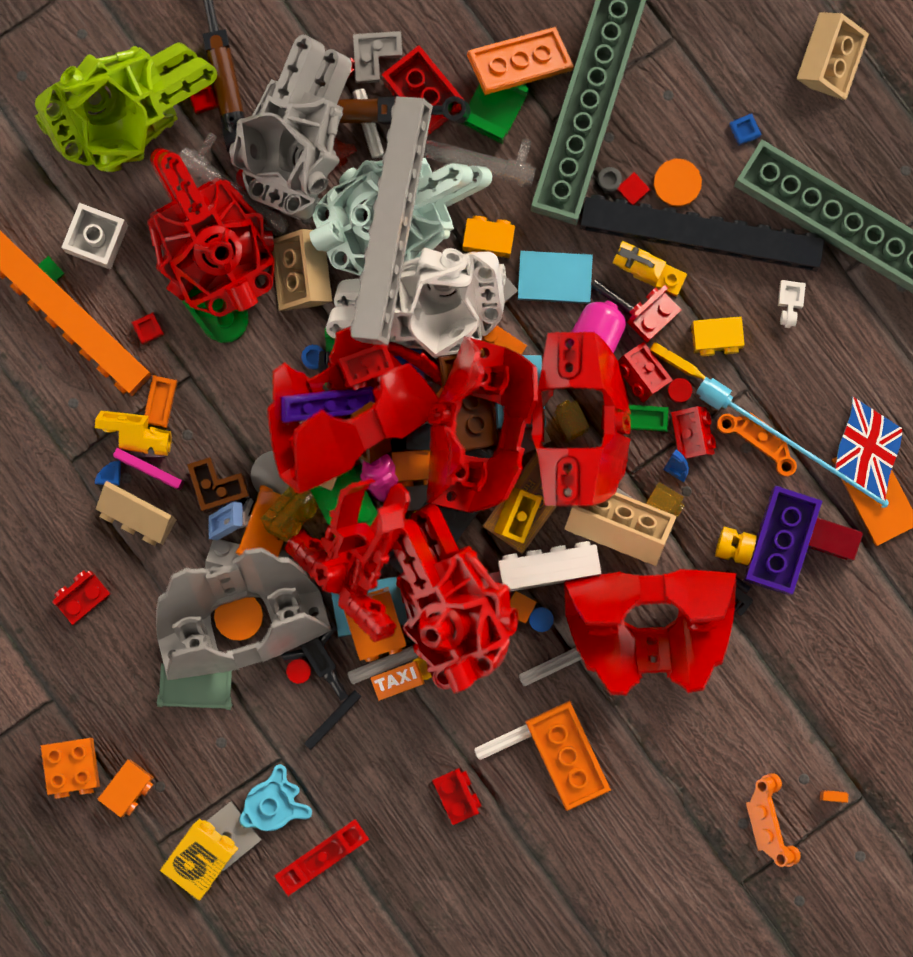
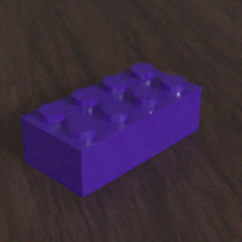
[743,486,822,596]

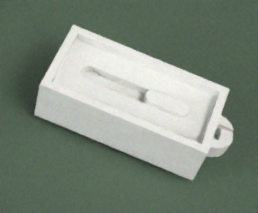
[489,541,601,592]

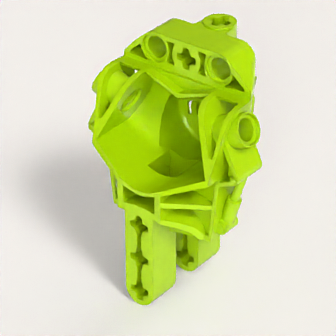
[35,43,217,172]

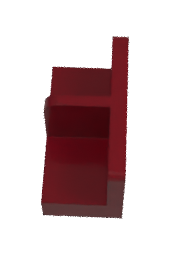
[808,518,863,562]

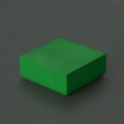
[37,256,65,283]

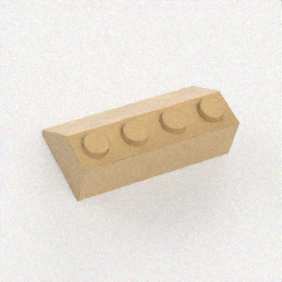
[565,492,676,566]

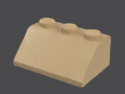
[797,12,869,100]
[272,229,332,311]
[96,481,177,546]

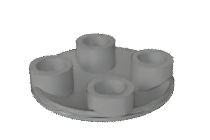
[251,451,294,497]

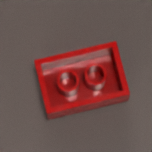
[381,45,464,136]

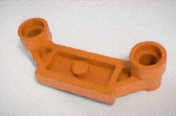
[717,412,797,477]
[746,773,800,867]

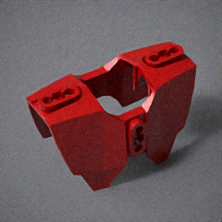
[267,326,438,494]
[531,332,631,506]
[426,336,538,513]
[564,569,736,696]

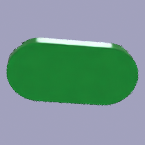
[182,258,249,343]

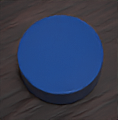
[301,345,326,370]
[529,607,554,632]

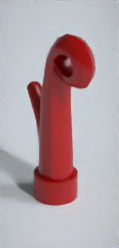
[386,341,442,387]

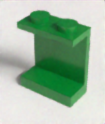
[460,83,529,144]

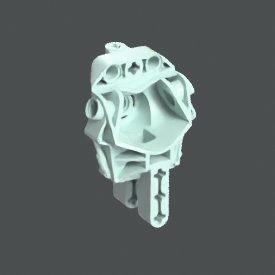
[310,158,492,275]

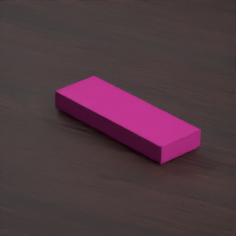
[113,448,184,490]

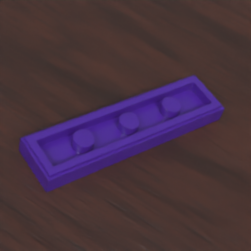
[281,386,375,423]

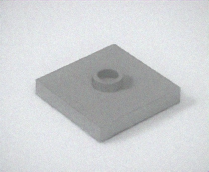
[207,801,262,871]

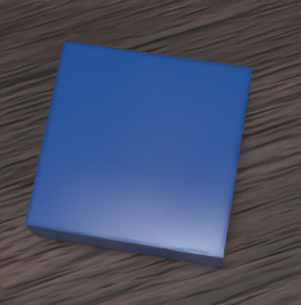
[729,113,762,146]

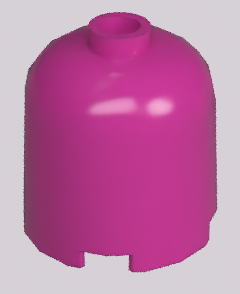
[568,301,626,353]

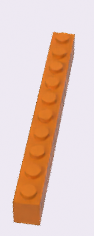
[0,231,152,396]

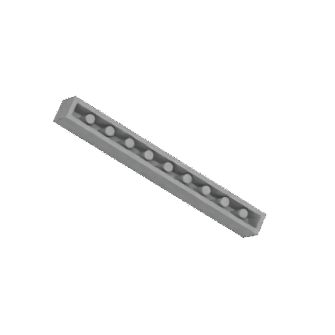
[351,96,433,345]

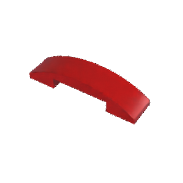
[274,819,369,896]

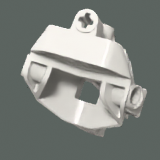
[326,248,506,360]

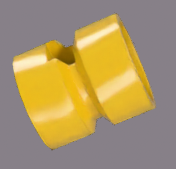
[715,526,757,566]

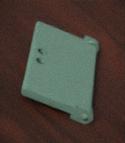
[157,663,232,710]

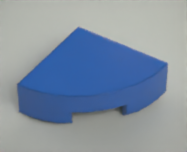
[663,450,689,482]
[95,461,121,486]

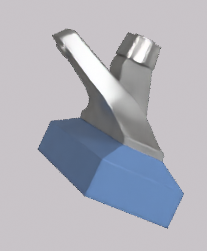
[209,498,253,540]

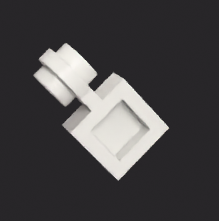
[778,280,806,328]

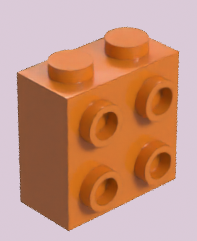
[41,738,100,799]

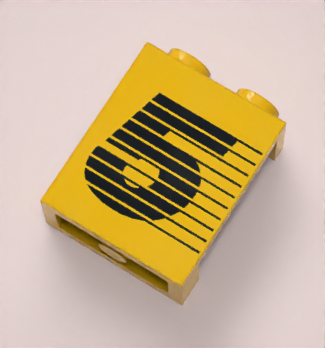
[160,819,239,900]

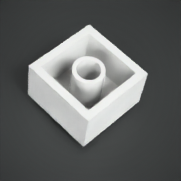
[61,203,128,270]

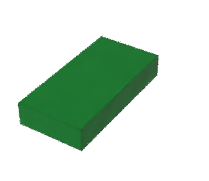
[629,405,669,432]

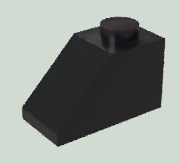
[390,425,431,452]

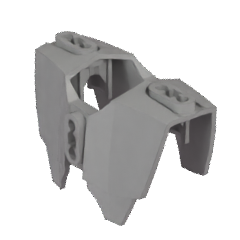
[156,548,331,680]

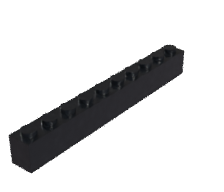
[580,195,825,272]

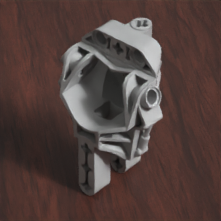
[229,35,352,220]

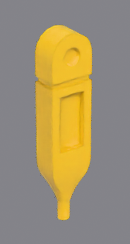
[650,342,706,380]

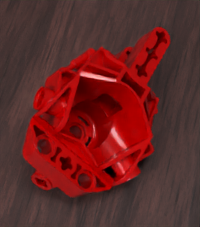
[147,148,275,317]
[393,503,519,693]

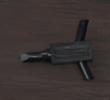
[281,621,348,701]

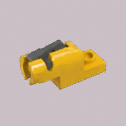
[613,241,687,297]
[95,411,172,458]

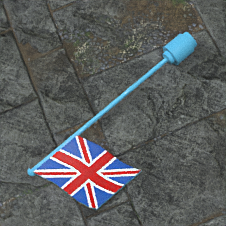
[696,377,902,508]

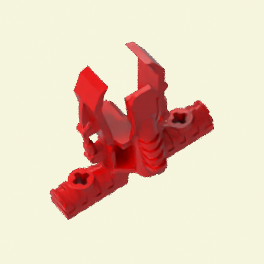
[285,479,410,642]

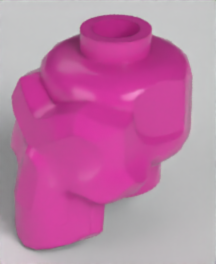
[360,454,398,502]

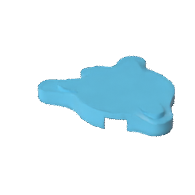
[239,764,312,831]

